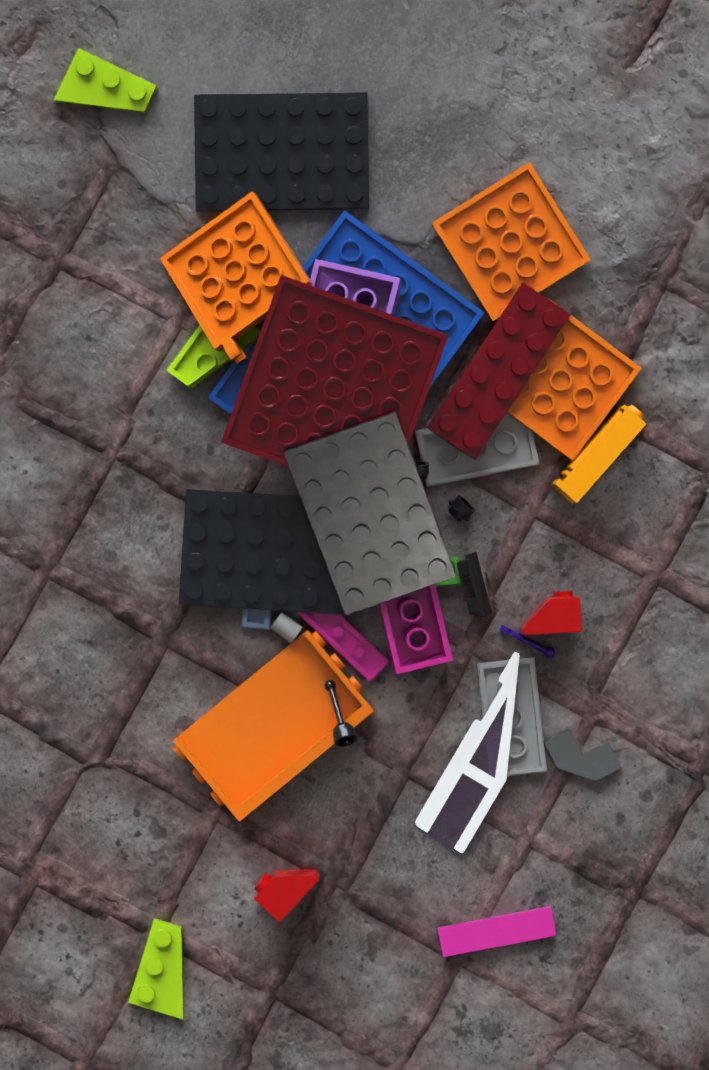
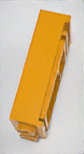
[551,404,646,504]

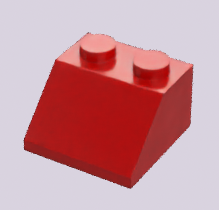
[519,590,582,635]
[254,868,320,922]

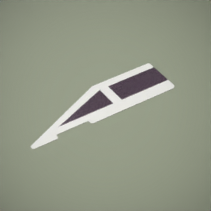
[415,652,520,853]

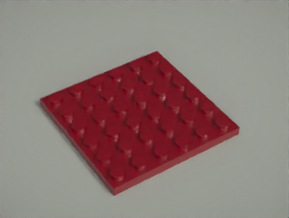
[221,275,449,467]

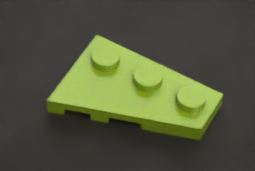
[54,48,157,113]
[166,325,261,389]
[128,918,184,1020]

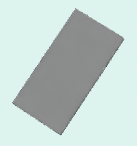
[415,413,540,487]
[477,657,547,778]

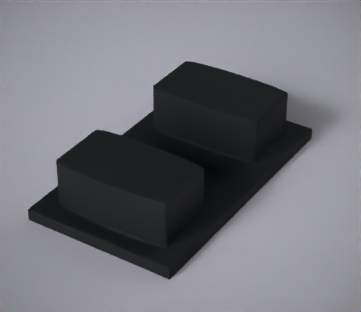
[456,552,492,617]

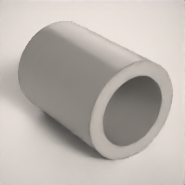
[270,612,303,643]

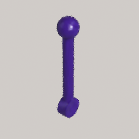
[500,625,555,658]

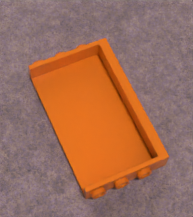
[173,630,374,822]

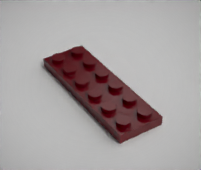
[427,283,571,460]

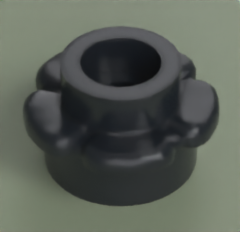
[448,495,475,522]

